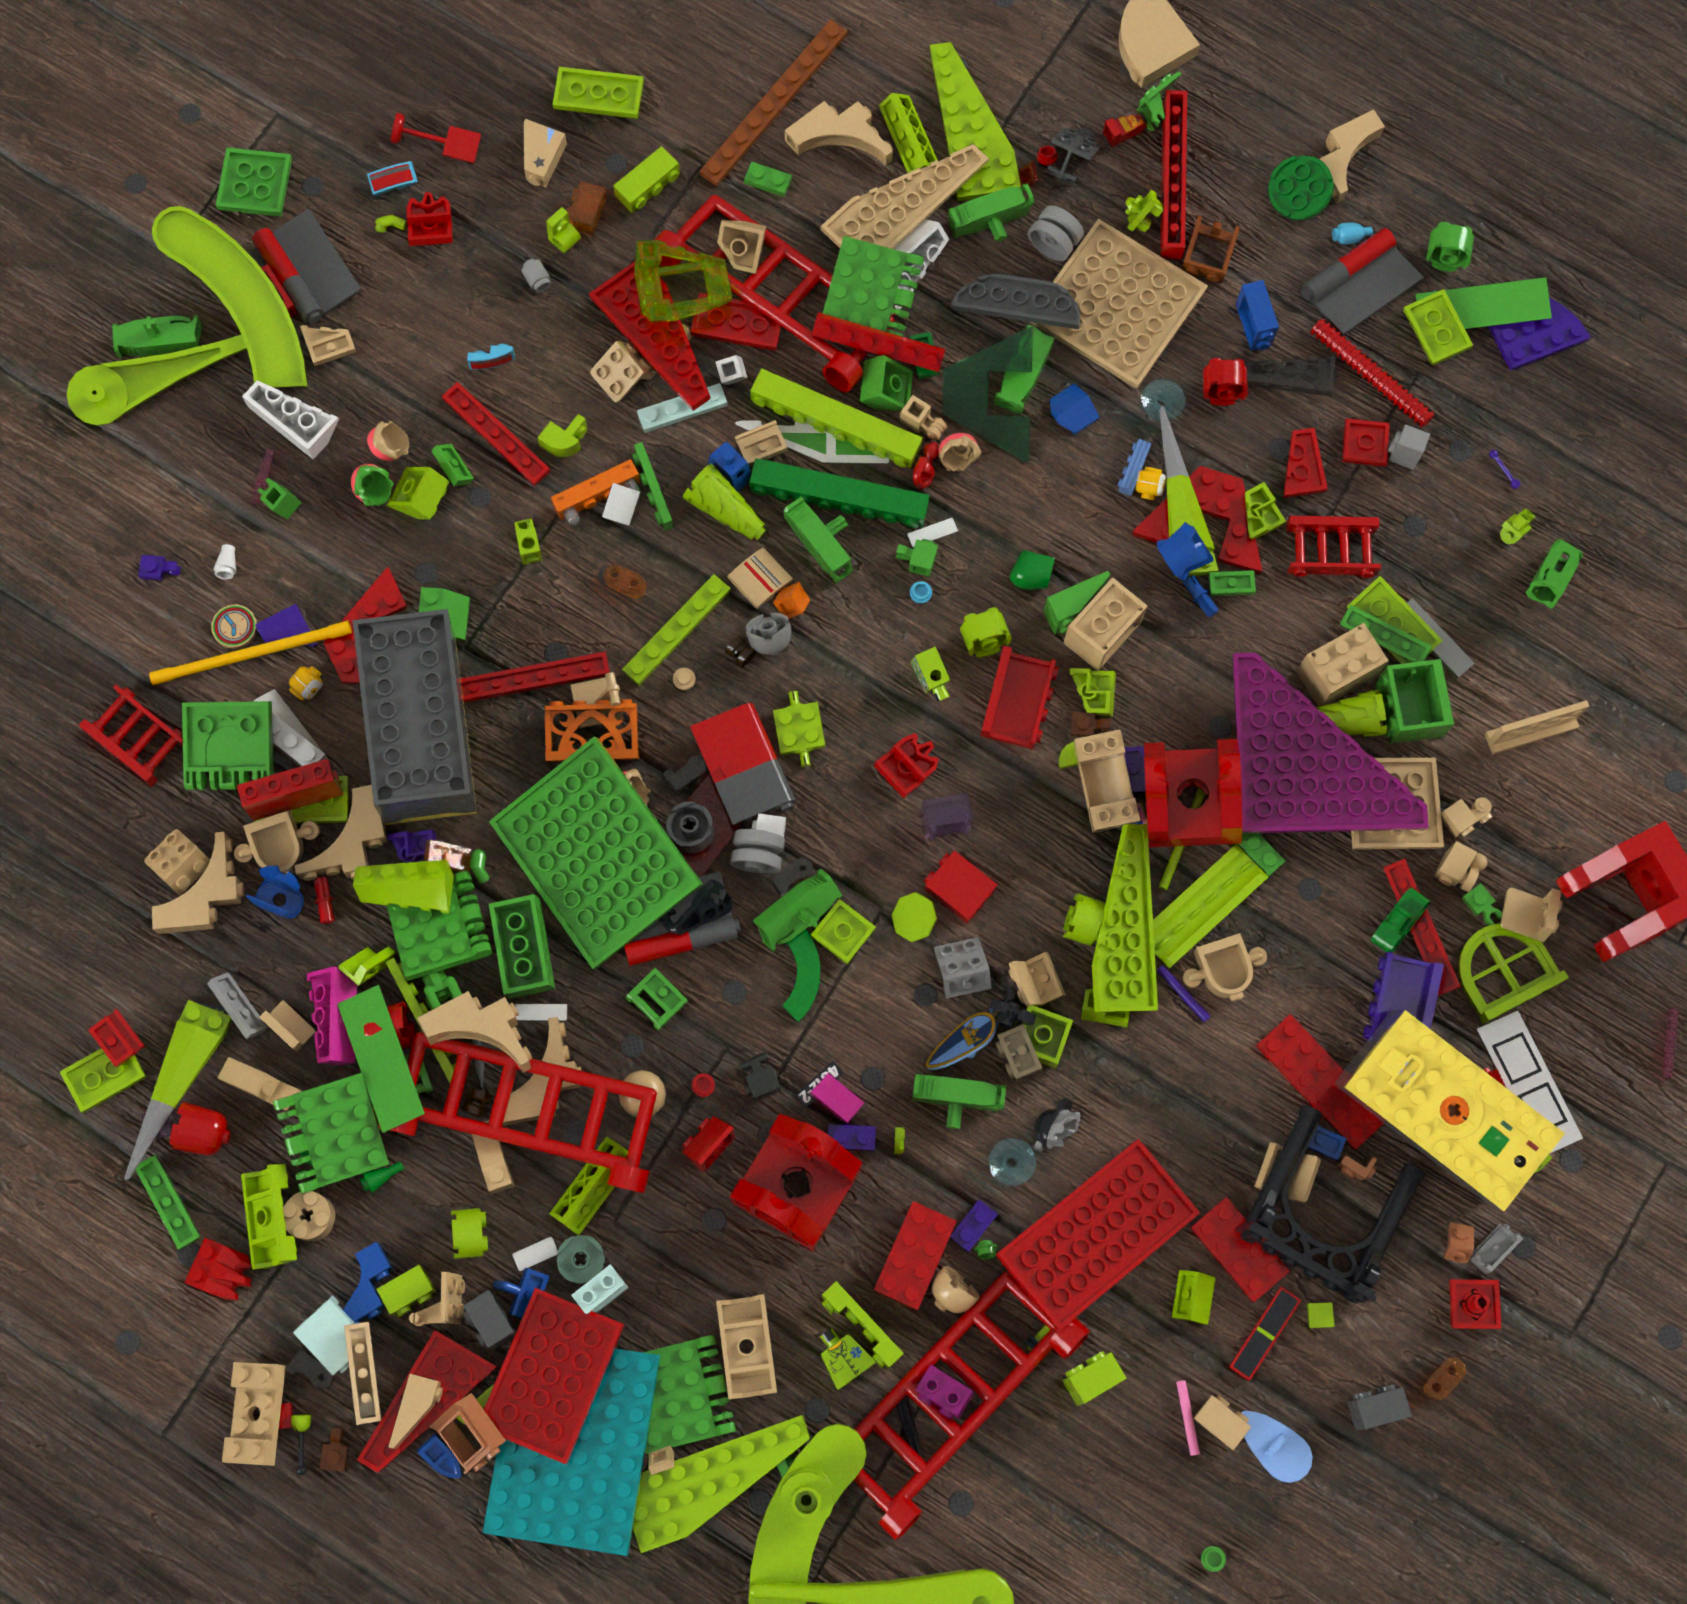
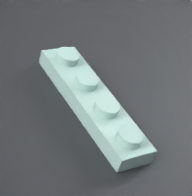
[637,383,728,433]

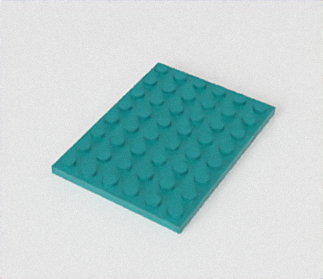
[483,1349,660,1556]

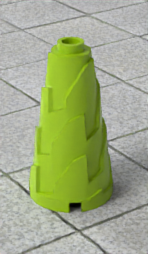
[683,463,766,540]
[1316,690,1387,737]

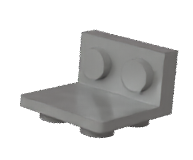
[934,937,992,999]

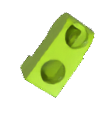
[514,518,543,565]

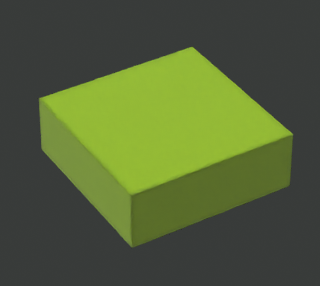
[1307,1302,1334,1328]

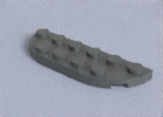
[951,274,1080,330]

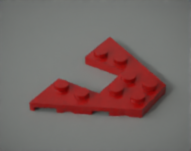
[1132,466,1262,574]
[323,567,407,685]

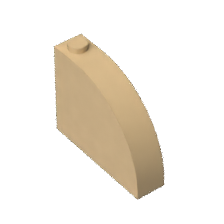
[1119,0,1200,88]

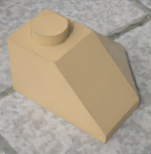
[717,220,767,274]

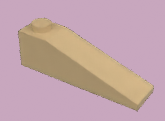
[344,1322,381,1425]

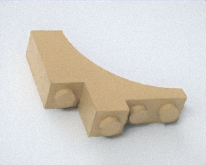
[785,101,893,166]
[294,785,388,881]
[152,832,245,934]
[417,991,532,1073]
[503,1017,582,1126]

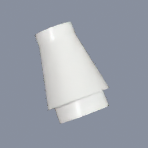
[213,544,236,580]

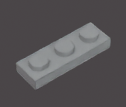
[207,972,268,1040]

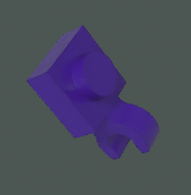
[138,555,181,581]

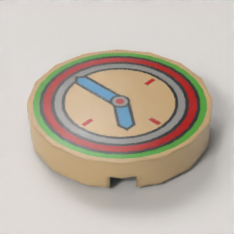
[211,604,257,649]

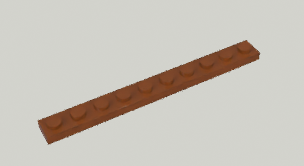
[700,19,847,187]

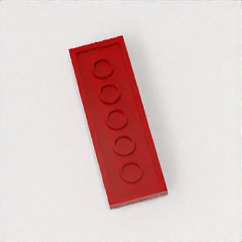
[1256,1014,1384,1150]

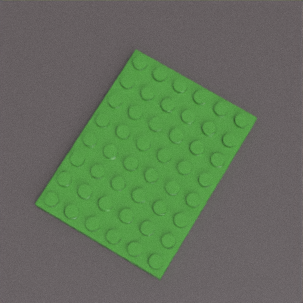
[489,736,703,969]

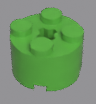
[1426,222,1474,272]

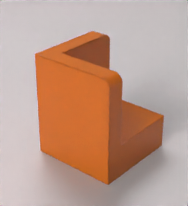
[773,582,810,619]

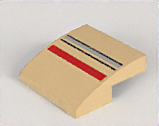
[727,547,793,609]

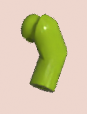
[375,215,408,233]

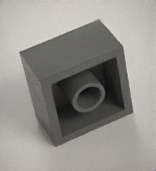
[463,1290,517,1350]
[1347,1384,1412,1430]

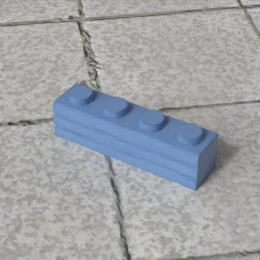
[1117,439,1151,496]

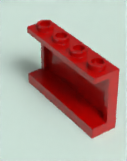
[980,646,1059,750]
[237,759,344,821]

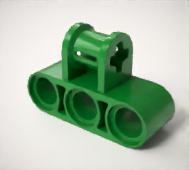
[1370,887,1430,953]

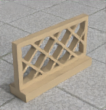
[1484,700,1590,755]

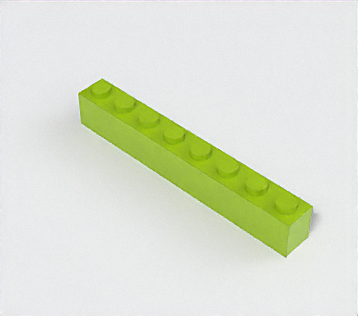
[750,368,923,468]

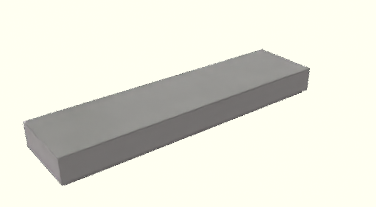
[1407,598,1475,679]

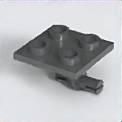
[1046,128,1102,185]

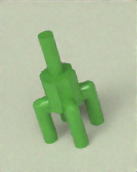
[422,970,462,1011]

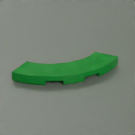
[782,929,820,1023]

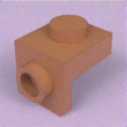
[1337,1155,1377,1181]
[1444,1222,1474,1263]

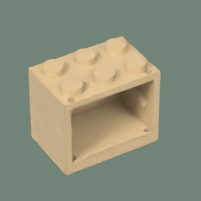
[1063,577,1148,671]
[1296,623,1389,706]

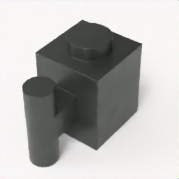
[739,1052,781,1101]

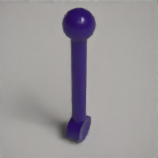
[1489,450,1520,489]

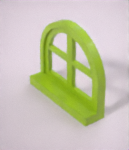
[1457,924,1569,1024]

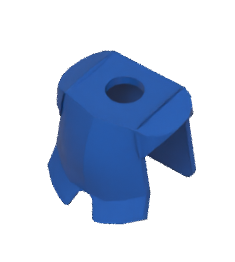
[1157,522,1214,581]
[246,865,304,919]

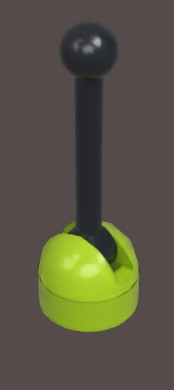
[291,1414,311,1475]

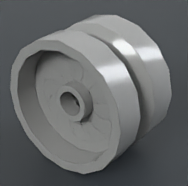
[1027,205,1084,261]
[730,829,785,874]

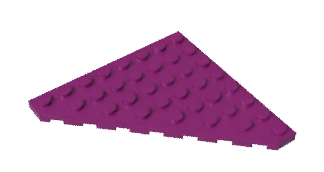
[1232,653,1429,833]

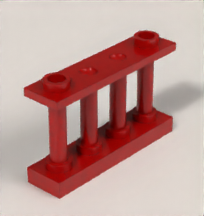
[1286,516,1381,578]
[78,685,183,787]

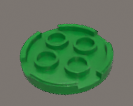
[1268,156,1334,220]

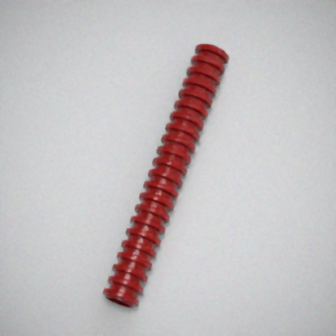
[1311,318,1434,428]

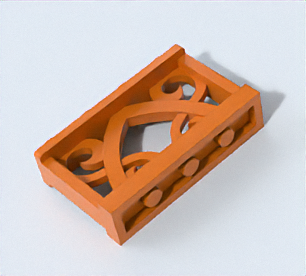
[544,699,639,763]

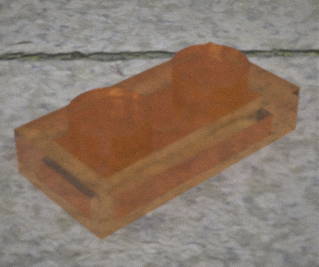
[424,839,471,872]

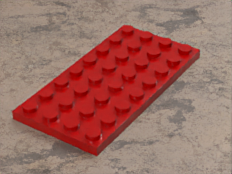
[996,1139,1200,1332]

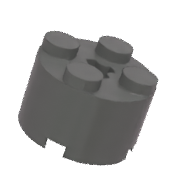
[666,801,714,854]

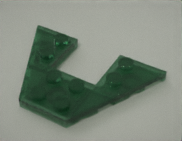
[942,327,1034,462]

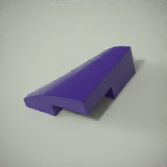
[255,604,318,648]
[387,829,438,863]

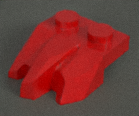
[407,192,453,246]
[873,733,939,798]
[184,1238,252,1301]

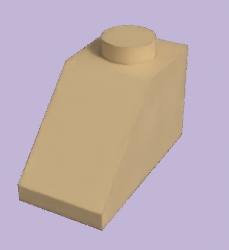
[1434,841,1477,886]

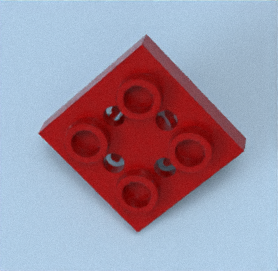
[1449,1279,1502,1329]

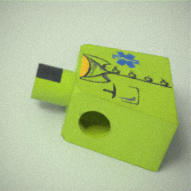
[820,1328,876,1390]

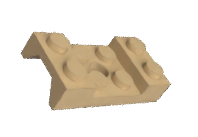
[716,1294,777,1400]
[222,1362,286,1466]

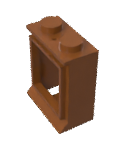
[1182,215,1240,283]

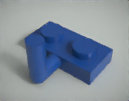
[493,1268,549,1319]

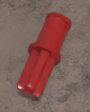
[314,877,335,924]

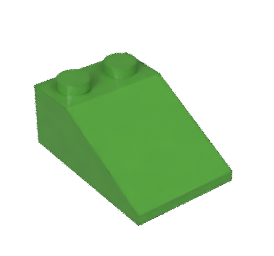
[1043,571,1110,635]

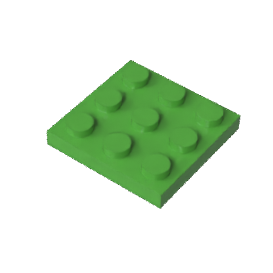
[216,147,292,217]

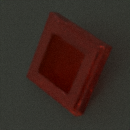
[1018,161,1038,187]

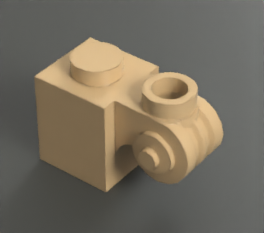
[900,395,947,440]
[1441,798,1493,838]

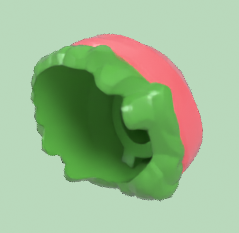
[351,464,394,506]

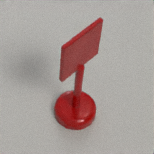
[391,113,481,164]

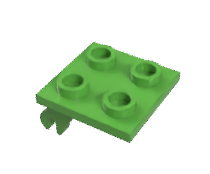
[1137,71,1181,132]

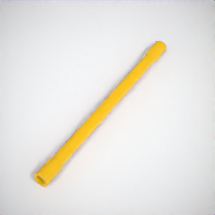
[149,620,352,685]

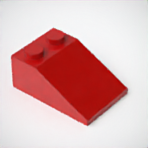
[682,1116,736,1173]

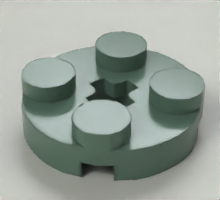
[557,1235,605,1284]

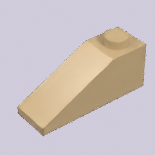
[472,1120,515,1194]
[389,1374,443,1449]

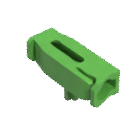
[948,183,1034,242]
[112,315,202,358]
[994,325,1054,414]
[784,497,853,583]
[1526,539,1583,609]
[753,869,843,952]
[912,1074,1006,1129]

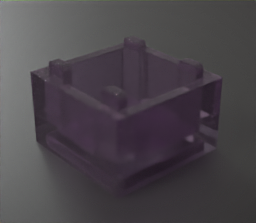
[920,793,973,841]

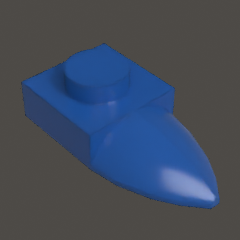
[417,1433,461,1478]

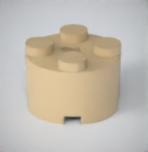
[283,1191,335,1242]

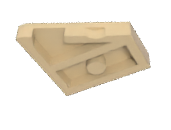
[300,325,356,366]

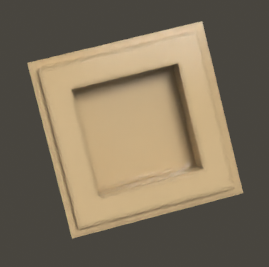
[648,1446,675,1475]

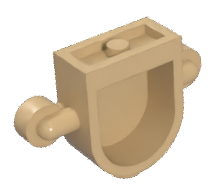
[234,810,320,874]
[1182,933,1267,1002]

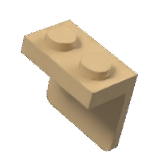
[590,341,656,402]
[144,829,210,896]
[1500,888,1563,942]
[1009,952,1066,1006]
[1254,1142,1321,1202]

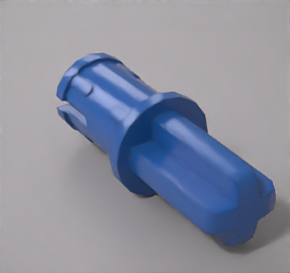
[1183,575,1218,617]

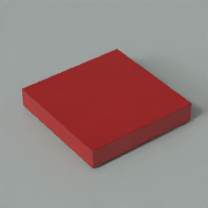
[1342,418,1390,467]

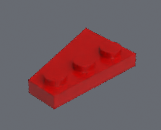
[1283,427,1328,498]

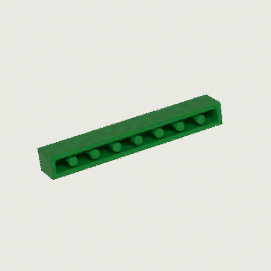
[749,458,930,528]

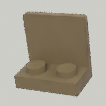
[996,1024,1043,1083]

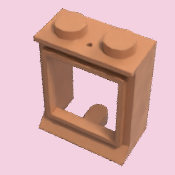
[429,1393,506,1474]

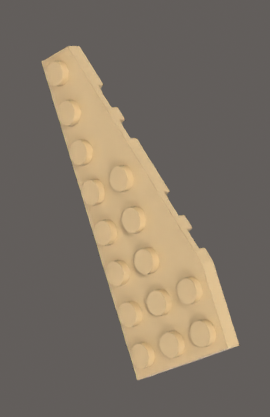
[821,144,989,249]

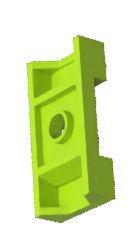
[241,1164,297,1270]
[822,1281,904,1369]

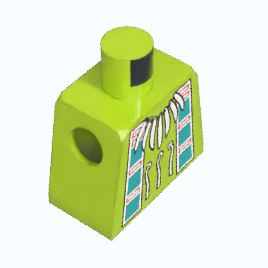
[910,646,950,702]

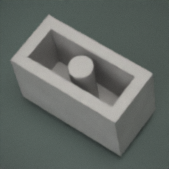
[1388,425,1430,470]

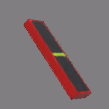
[1229,1286,1301,1381]

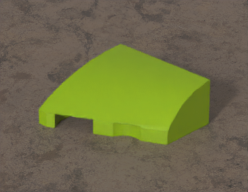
[1244,482,1286,540]

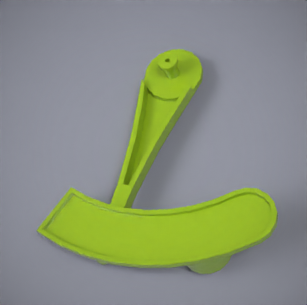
[67,206,307,426]
[748,1424,1014,1604]

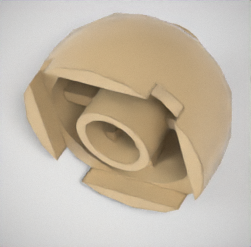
[619,1070,666,1118]
[931,1266,980,1313]

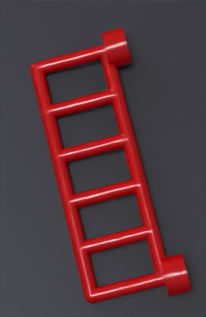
[648,195,895,393]
[378,1032,657,1193]
[853,1271,1091,1541]

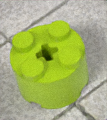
[960,607,1012,658]
[1063,893,1105,946]
[451,1208,488,1259]

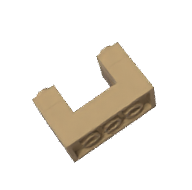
[1073,729,1140,833]

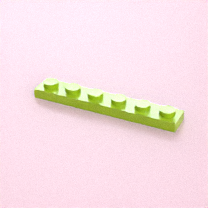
[622,574,731,686]
[385,958,456,1083]

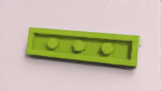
[878,93,937,173]
[549,1137,628,1236]

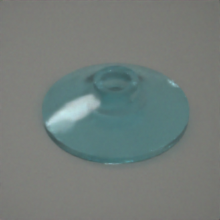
[1141,379,1185,421]
[988,1138,1036,1186]

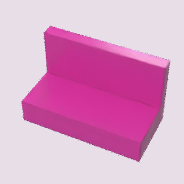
[810,1073,864,1125]

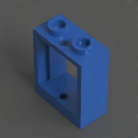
[1235,280,1279,351]

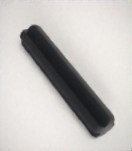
[897,1395,924,1459]

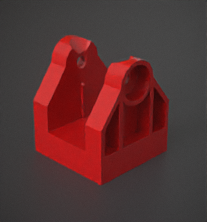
[1144,739,1243,848]
[1555,820,1687,963]
[730,1114,863,1252]

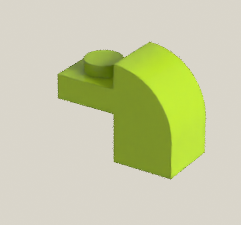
[537,414,587,457]

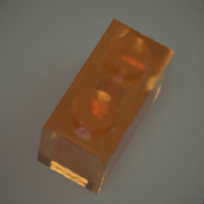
[566,181,607,236]

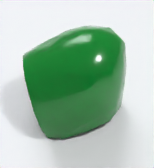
[1009,550,1055,590]

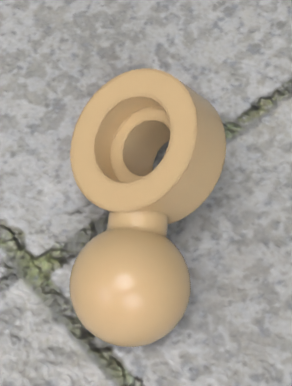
[1459,853,1487,893]

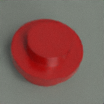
[1037,145,1058,166]
[691,1073,715,1097]

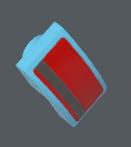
[367,161,418,196]
[467,344,515,370]

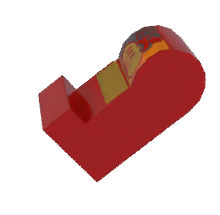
[1103,110,1147,147]

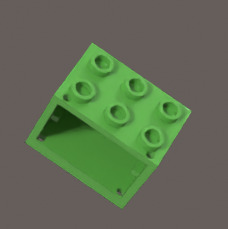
[1376,659,1454,744]

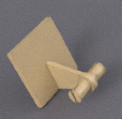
[570,672,624,729]
[409,1272,465,1326]

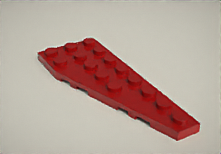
[589,257,711,411]

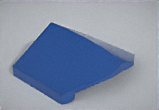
[1050,384,1100,434]

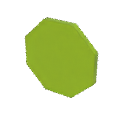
[891,892,937,942]

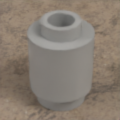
[521,259,551,293]

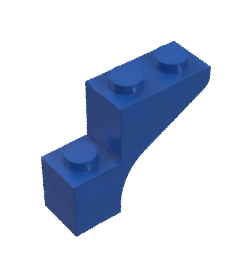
[343,1242,393,1324]

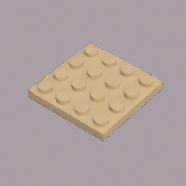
[1351,758,1444,850]

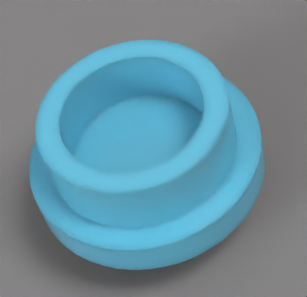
[910,581,932,604]

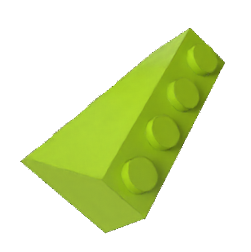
[353,860,454,914]

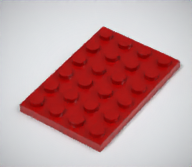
[484,1288,625,1465]

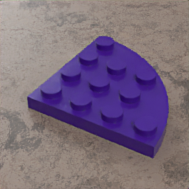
[1487,298,1591,371]

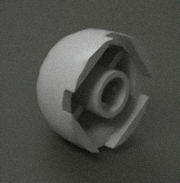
[746,612,792,655]

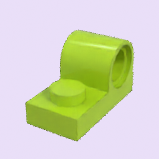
[546,207,581,253]

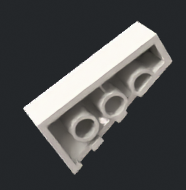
[893,219,949,309]
[242,380,339,459]
[253,689,330,767]

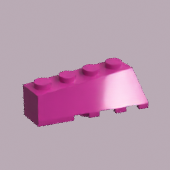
[307,966,358,1066]

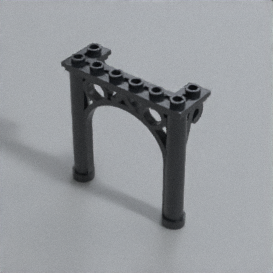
[1235,1104,1426,1304]

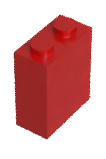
[924,850,998,924]

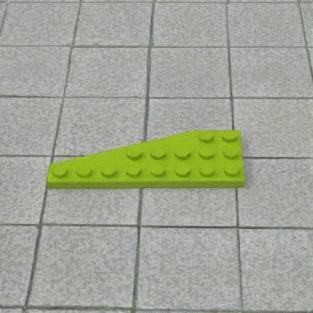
[930,42,1021,201]
[1092,824,1158,1012]
[633,1415,811,1553]

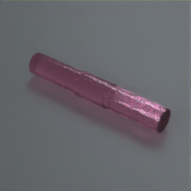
[250,449,275,506]

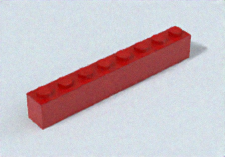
[1160,90,1187,260]

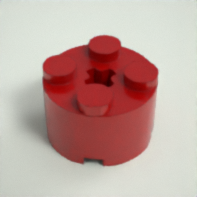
[1202,358,1248,406]

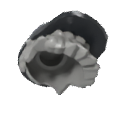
[1033,1097,1081,1153]

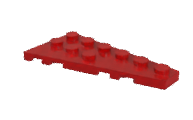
[357,1330,497,1473]

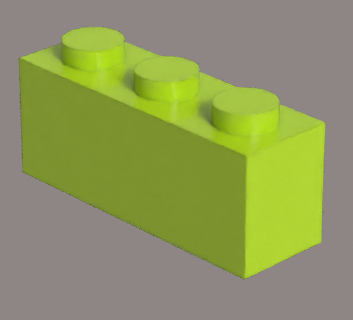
[613,146,680,213]

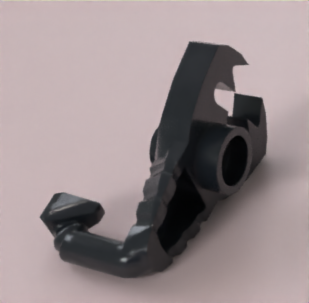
[659,880,732,935]
[989,987,1037,1029]

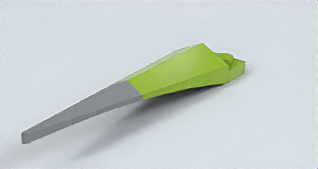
[1159,405,1218,578]
[124,1000,232,1181]

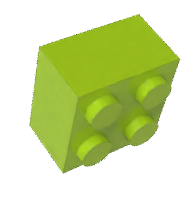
[1024,1005,1073,1069]

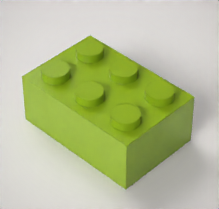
[1062,1351,1127,1406]

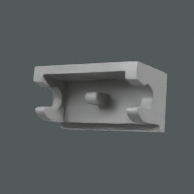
[1470,1223,1523,1274]

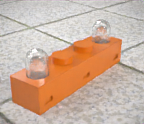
[550,459,640,526]

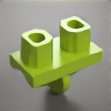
[1125,189,1164,232]
[1500,508,1535,544]

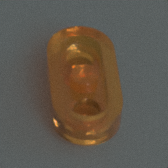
[604,564,647,598]
[1424,1358,1466,1400]

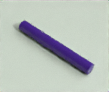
[1156,965,1211,1022]

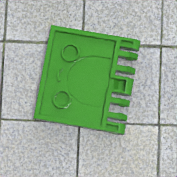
[823,236,924,337]
[182,701,275,790]
[387,871,492,981]
[273,1073,389,1194]
[643,1335,736,1454]

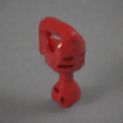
[912,441,939,490]

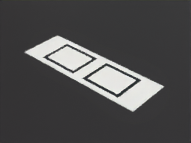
[1477,1011,1583,1154]

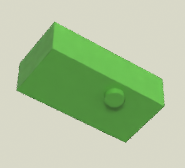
[489,894,555,999]

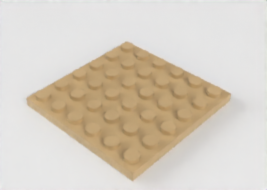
[1030,218,1208,389]

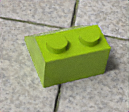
[387,467,450,520]

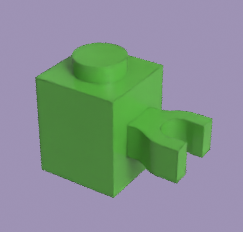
[257,478,302,520]
[896,539,938,577]

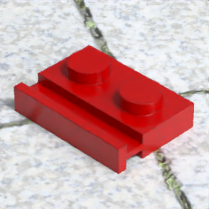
[88,1009,145,1068]

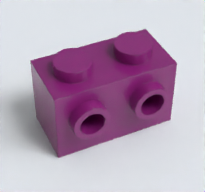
[915,1365,974,1419]

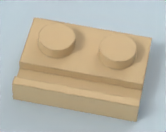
[735,420,788,467]

